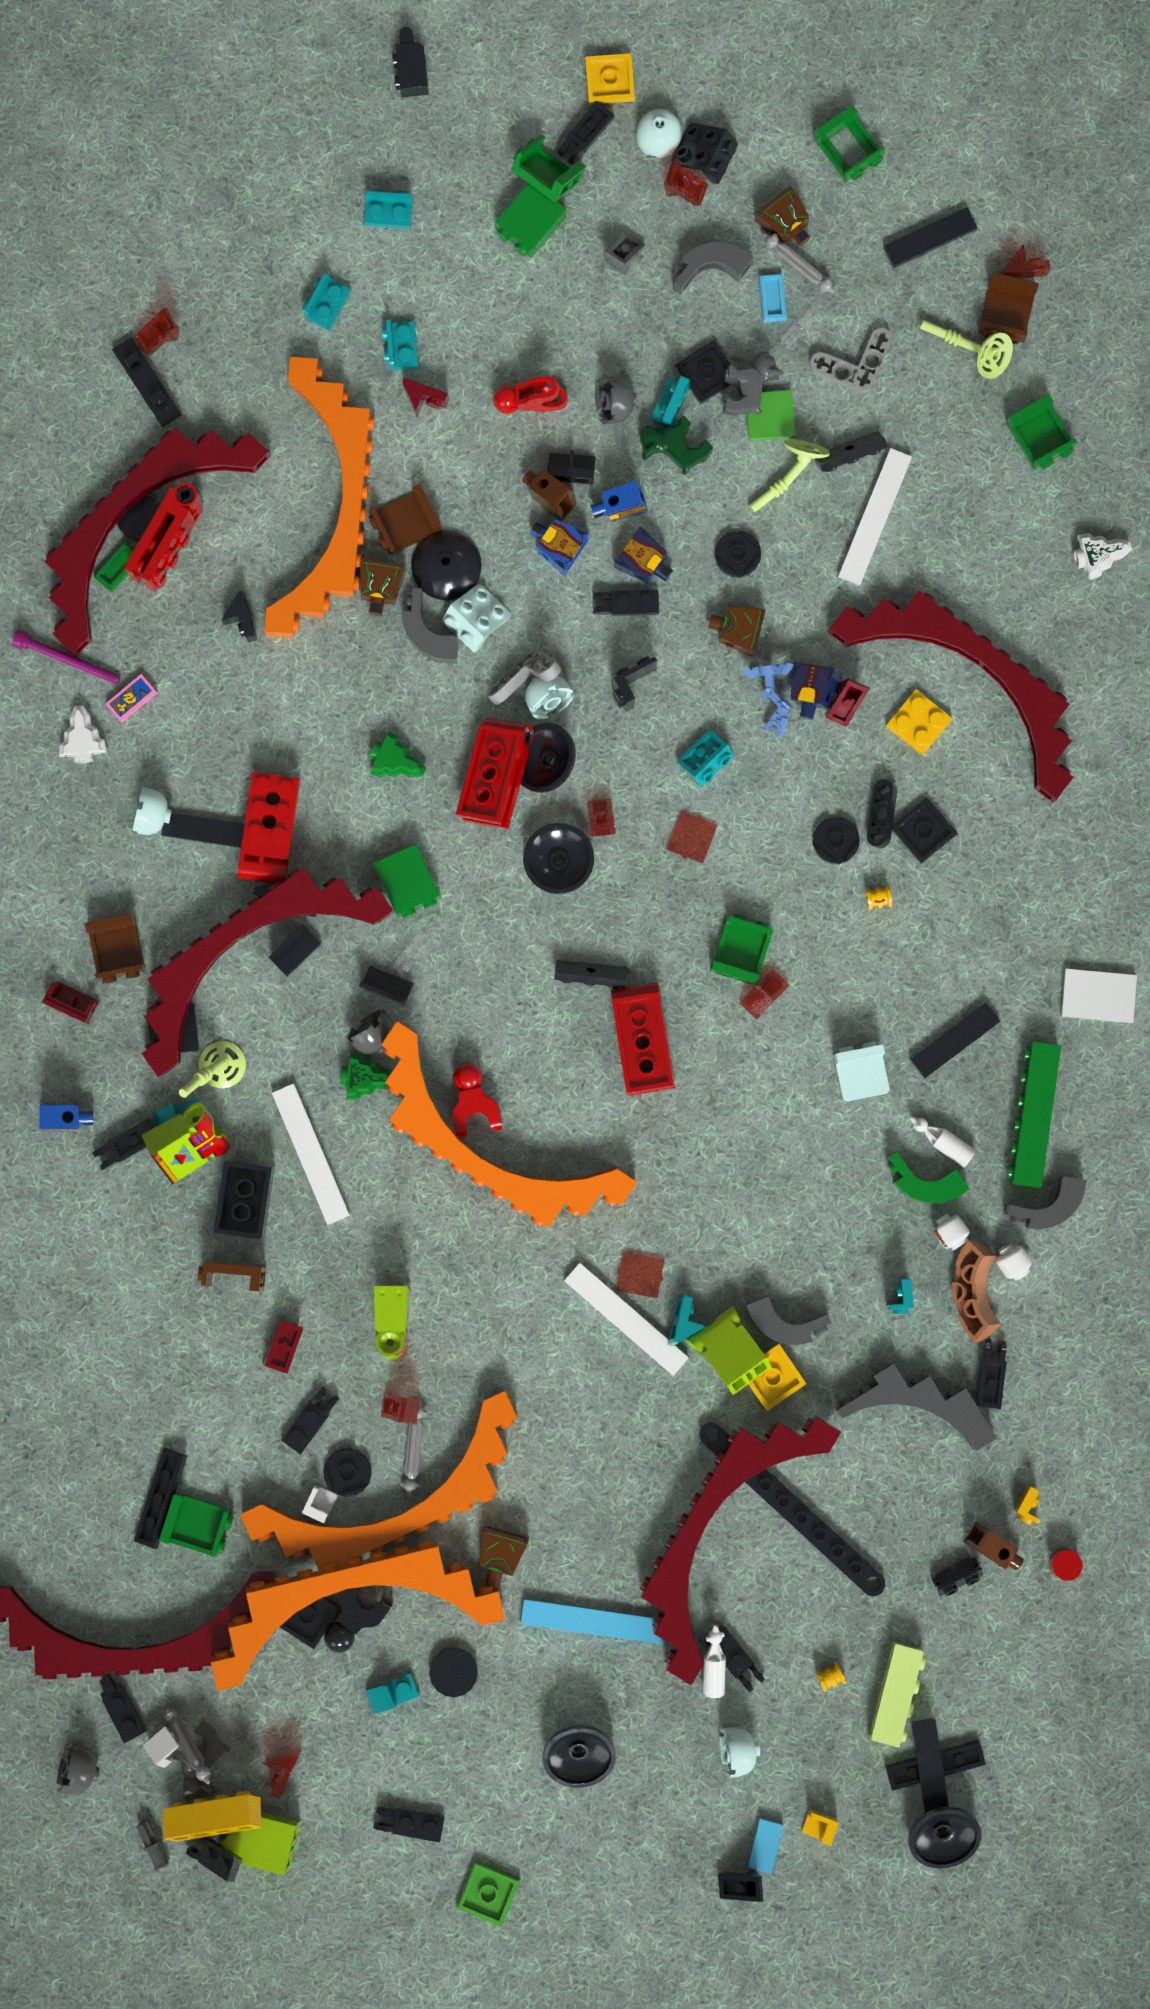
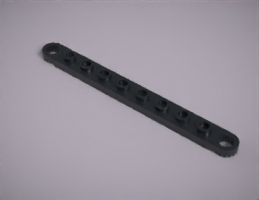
[699,1422,885,1596]

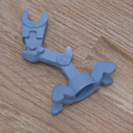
[742,663,794,737]

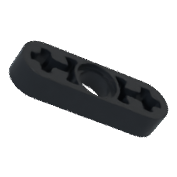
[867,779,897,849]

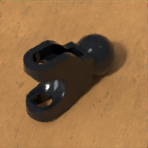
[324,1587,393,1653]

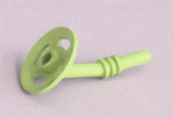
[920,320,1013,379]
[749,439,830,512]
[179,1041,246,1098]

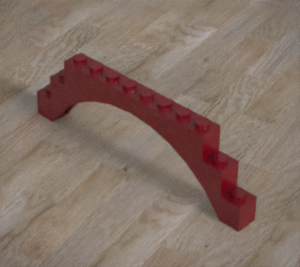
[44,427,270,657]
[828,591,1074,803]
[141,867,395,1077]
[639,1415,841,1686]
[0,1571,278,1679]

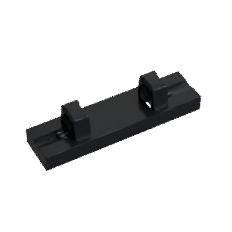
[112,337,182,428]

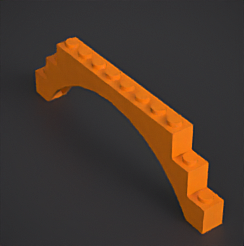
[264,357,375,639]
[381,1020,637,1227]
[240,1390,518,1570]
[211,1540,505,1691]

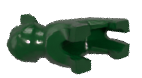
[639,416,713,475]

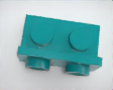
[364,189,413,229]
[302,272,352,331]
[382,319,418,371]
[651,376,690,427]
[676,729,734,787]
[887,1279,914,1314]

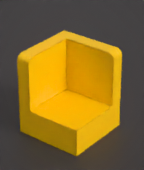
[802,1808,839,1846]

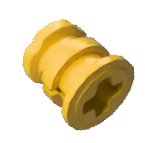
[865,884,892,910]
[816,1661,846,1692]

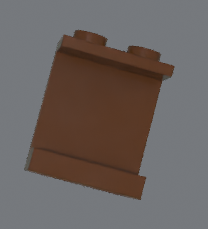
[978,272,1039,344]
[368,484,442,555]

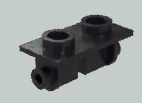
[931,1557,983,1596]

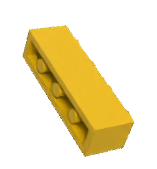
[163,1791,262,1842]

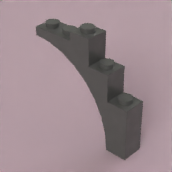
[836,1362,997,1451]

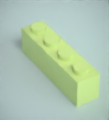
[869,1641,926,1748]

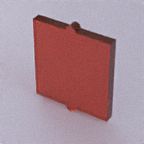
[667,811,718,864]
[616,1252,665,1298]

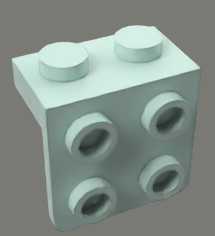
[441,584,511,653]
[834,1041,890,1102]

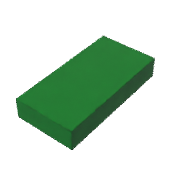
[93,542,134,593]

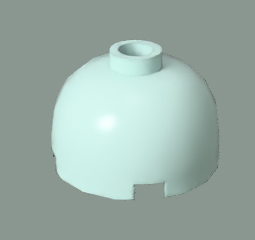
[636,109,682,158]
[525,676,573,719]
[133,787,172,835]
[719,1727,760,1778]

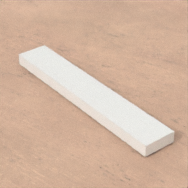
[838,448,912,586]
[272,1084,350,1225]
[564,1263,689,1376]

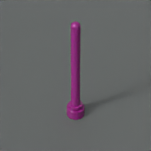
[12,629,120,684]

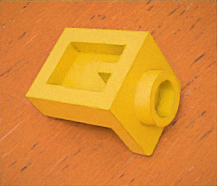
[1014,1485,1040,1525]

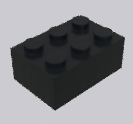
[213,1161,275,1240]

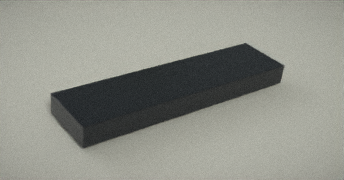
[883,207,978,269]
[161,813,245,848]
[910,1003,1001,1079]
[134,1448,188,1549]
[910,1718,949,1814]
[885,1740,986,1791]

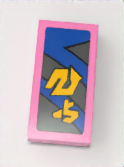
[105,674,157,723]

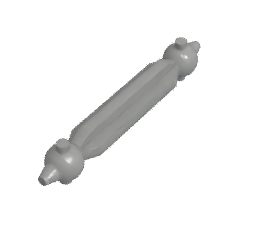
[762,232,835,294]
[400,1400,428,1497]
[164,1704,211,1784]

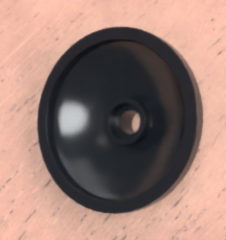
[411,531,482,601]
[521,722,576,793]
[523,823,594,894]
[542,1725,616,1788]
[908,1807,982,1869]

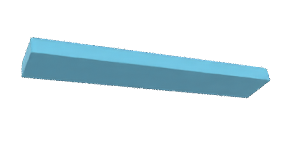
[521,1599,665,1645]

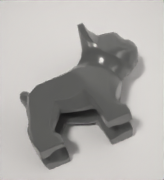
[722,351,783,416]

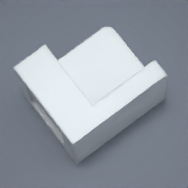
[302,1485,337,1523]
[143,1726,179,1768]

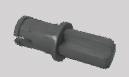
[137,1820,170,1870]

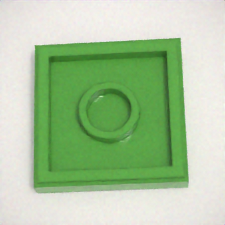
[747,390,796,441]
[457,1860,520,1927]

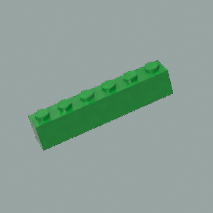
[1007,1041,1061,1189]

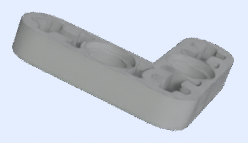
[809,328,892,393]
[487,649,562,705]

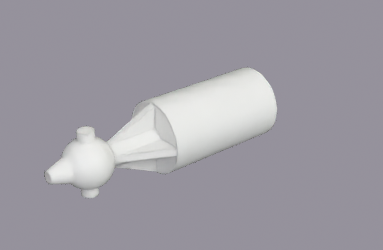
[910,1117,976,1168]
[703,1625,726,1698]

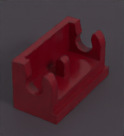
[42,981,100,1024]
[262,1318,303,1374]

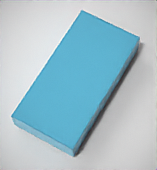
[759,273,787,323]
[747,1817,784,1874]

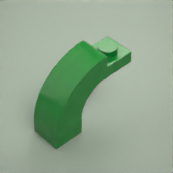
[887,1152,970,1204]

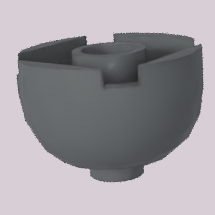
[595,376,637,424]
[346,1009,394,1054]
[56,1743,100,1794]

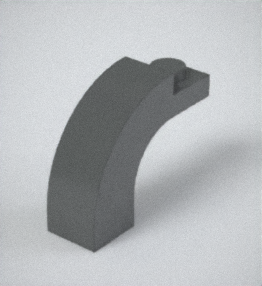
[673,242,754,295]
[402,588,458,664]
[1004,1176,1087,1229]
[745,1296,831,1345]

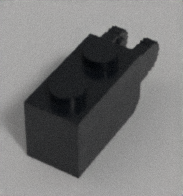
[392,26,429,98]

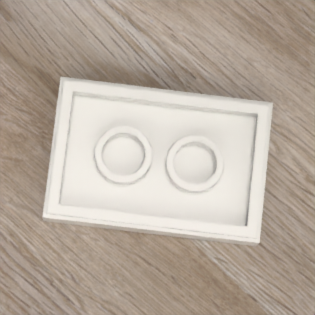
[1061,969,1137,1023]

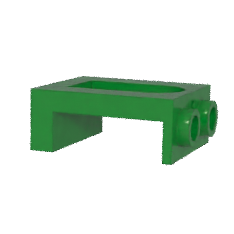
[814,105,885,183]

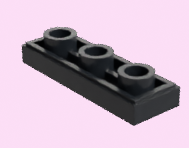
[814,431,888,472]
[554,960,627,988]

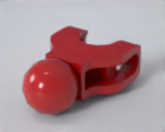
[493,376,568,414]
[451,1062,502,1139]

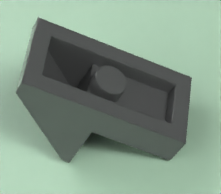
[604,232,645,275]

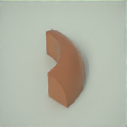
[952,1240,1001,1343]

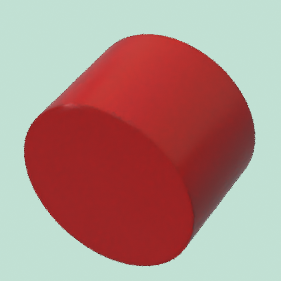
[1049,1548,1083,1581]

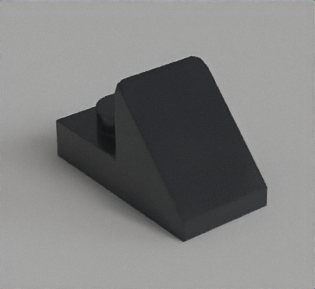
[221,591,257,643]
[718,1870,763,1902]

